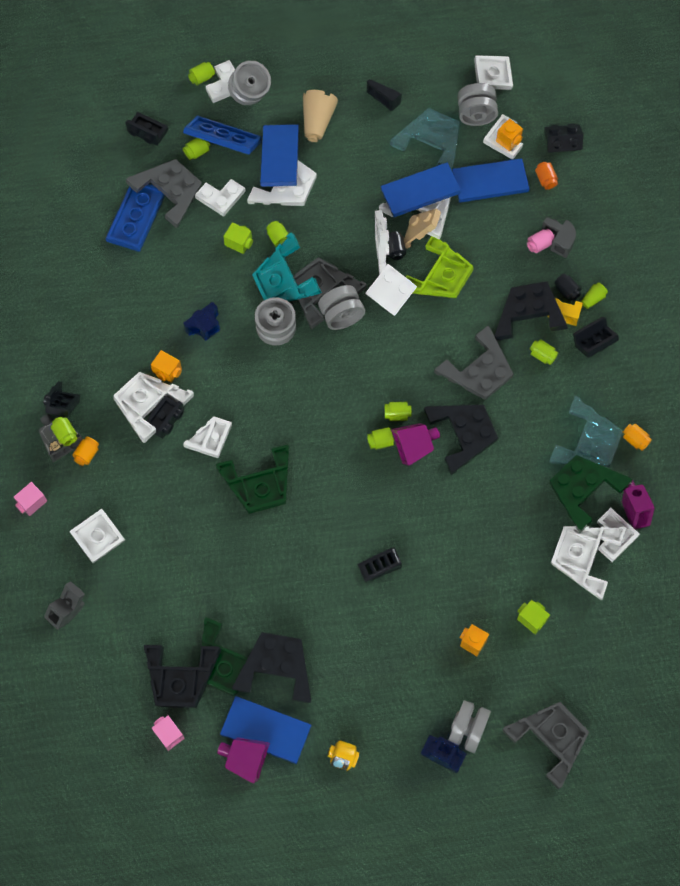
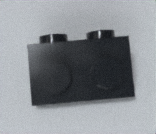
[125,112,168,146]
[544,123,584,153]
[573,316,619,358]
[43,381,80,417]
[146,396,184,439]

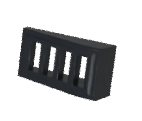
[367,79,402,111]
[358,547,402,583]

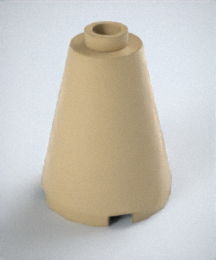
[303,90,338,142]

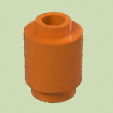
[535,162,558,190]

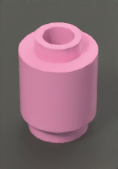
[527,229,555,254]

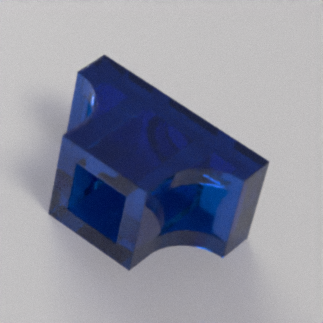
[183,302,220,341]
[420,735,467,773]

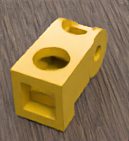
[547,298,583,326]

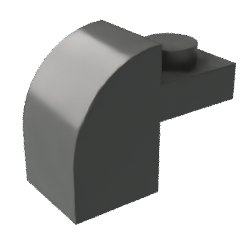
[542,217,576,258]
[44,581,85,630]

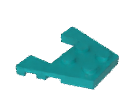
[252,232,322,302]

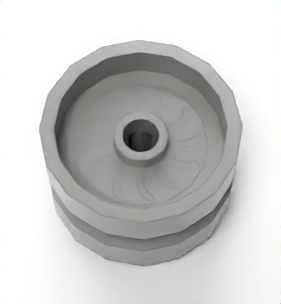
[228,61,271,106]
[457,83,498,126]
[318,285,365,330]
[255,297,296,345]
[448,700,491,754]

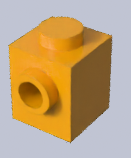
[496,118,523,152]
[151,350,182,383]
[460,624,489,657]

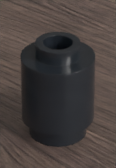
[388,232,406,260]
[554,274,582,301]

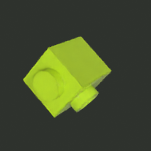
[223,222,253,254]
[517,600,550,635]

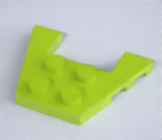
[406,236,474,298]

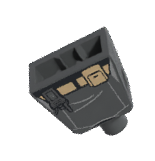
[38,414,82,463]

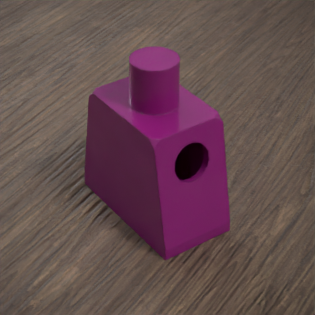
[391,424,440,466]
[622,481,655,530]
[217,737,270,783]

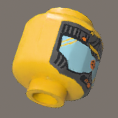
[327,740,359,771]

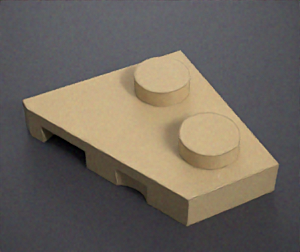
[404,208,441,249]

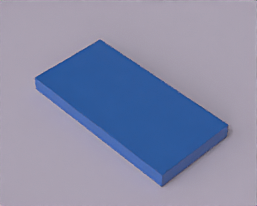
[183,116,262,155]
[260,124,299,187]
[452,158,530,203]
[381,162,461,218]
[106,184,165,252]
[220,696,312,764]

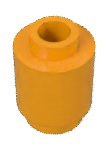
[623,423,652,451]
[72,436,99,466]

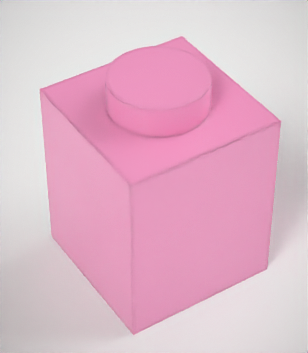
[14,482,47,516]
[152,715,185,751]

